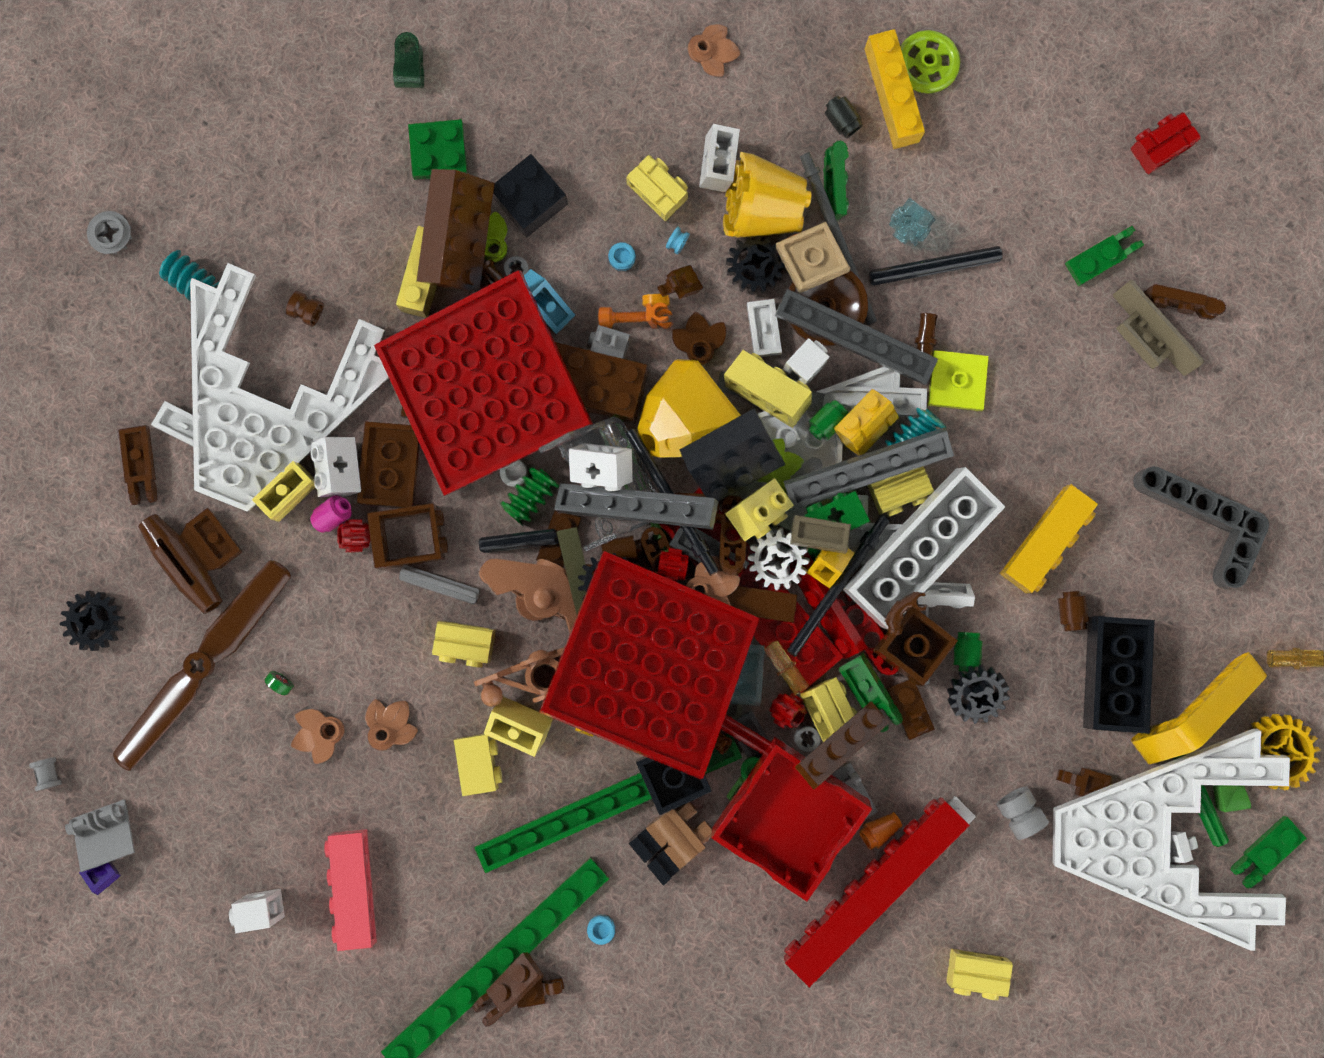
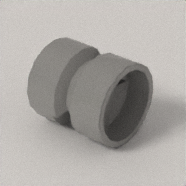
[996,786,1049,840]

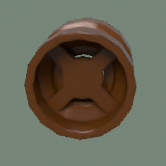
[286,290,324,327]

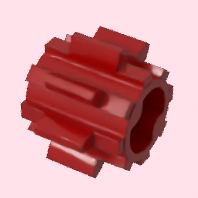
[337,519,371,552]
[657,548,688,582]
[769,693,807,729]

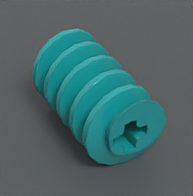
[159,250,219,301]
[885,407,947,446]

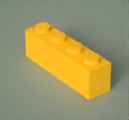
[864,29,925,149]
[999,484,1098,594]

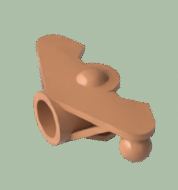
[479,559,577,633]
[474,647,564,707]

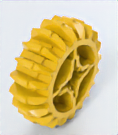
[1245,714,1321,790]

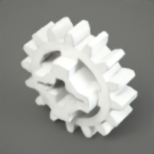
[748,528,810,590]

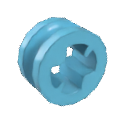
[666,227,690,255]

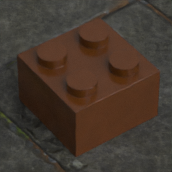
[873,608,958,686]

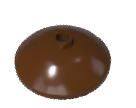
[789,270,868,346]

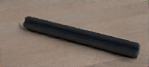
[869,246,1003,286]

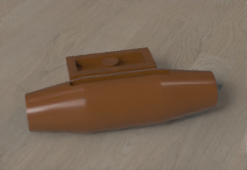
[138,508,243,614]

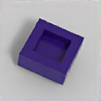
[79,862,121,895]

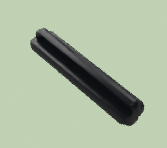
[479,529,559,553]

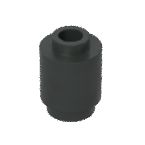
[824,96,863,138]

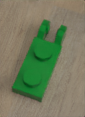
[823,140,849,221]
[1065,226,1144,287]
[839,653,903,733]
[1230,816,1307,889]

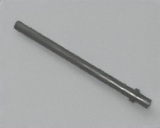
[800,152,877,325]

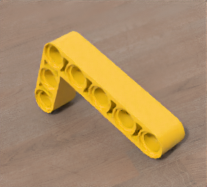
[1131,652,1267,764]

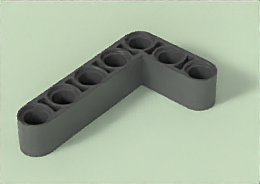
[1133,466,1269,589]

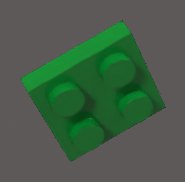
[408,119,468,180]

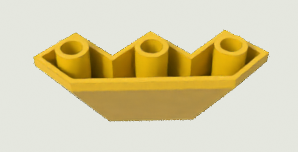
[638,359,741,458]

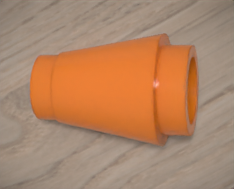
[859,812,902,850]

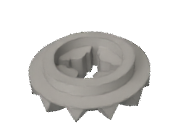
[87,211,132,255]

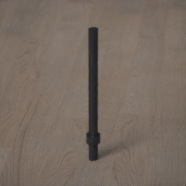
[626,428,720,576]
[787,515,890,657]

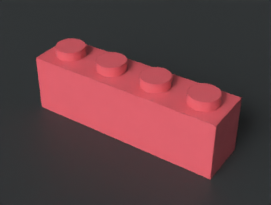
[324,829,377,951]

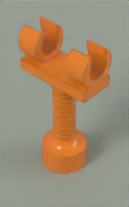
[598,303,673,329]

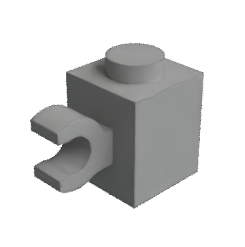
[587,325,630,359]

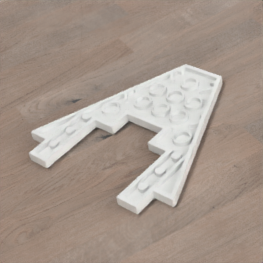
[190,263,389,512]
[1053,729,1290,951]

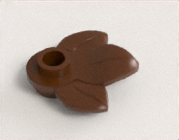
[672,312,726,365]

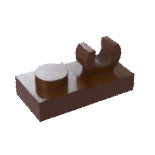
[886,679,935,740]

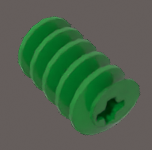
[500,468,560,528]

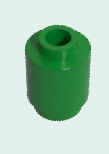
[808,400,848,441]
[953,632,983,672]

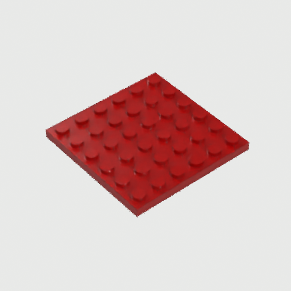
[374,270,593,496]
[539,551,759,779]

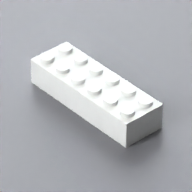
[843,467,1005,629]

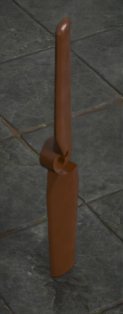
[113,560,291,771]

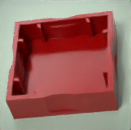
[711,737,872,902]

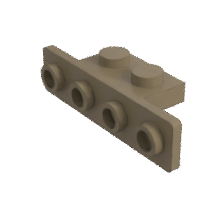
[1113,280,1204,376]

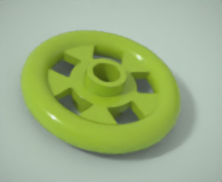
[900,30,960,94]

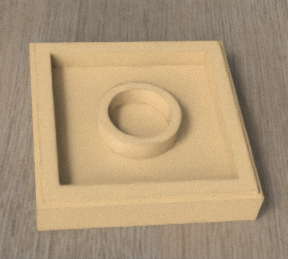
[776,222,850,294]

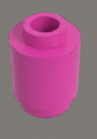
[310,495,352,533]

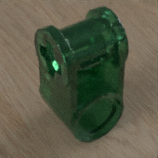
[393,32,424,88]

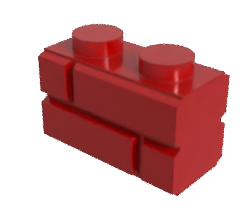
[1130,112,1201,175]

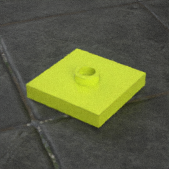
[927,350,989,411]

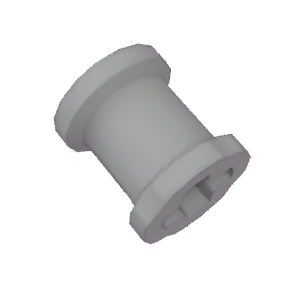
[29,757,62,791]

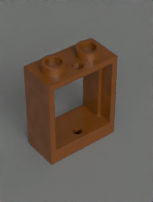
[367,503,448,570]

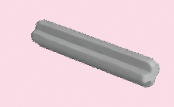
[399,565,480,604]

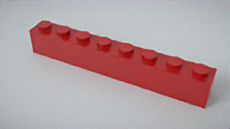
[784,797,970,988]

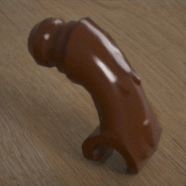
[884,592,928,636]

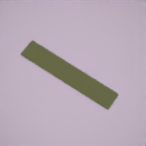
[557,527,587,615]

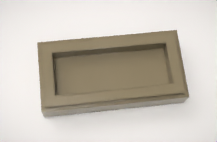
[790,515,851,554]

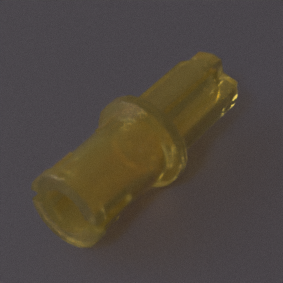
[764,641,809,695]
[1267,648,1324,670]

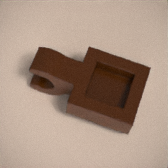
[657,265,704,299]
[1056,767,1112,797]
[517,977,565,1009]

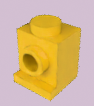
[807,548,854,588]

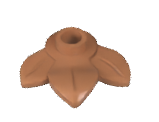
[688,24,740,77]
[686,556,740,606]
[365,699,418,751]
[291,709,345,764]

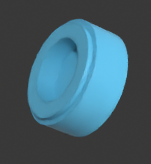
[608,242,636,271]
[587,914,615,945]

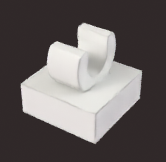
[1170,831,1198,863]

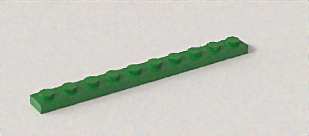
[474,733,742,874]
[381,857,610,1058]

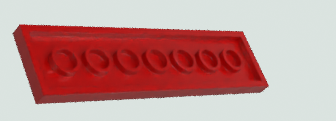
[658,488,843,693]

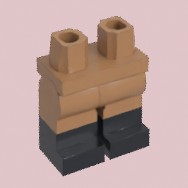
[628,802,712,886]

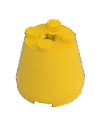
[723,152,811,238]

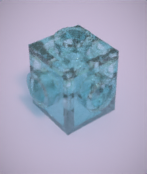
[889,198,936,246]

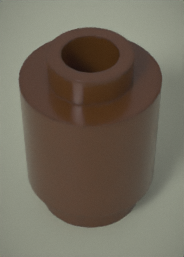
[601,535,643,563]
[1058,591,1089,631]

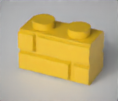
[834,389,899,456]

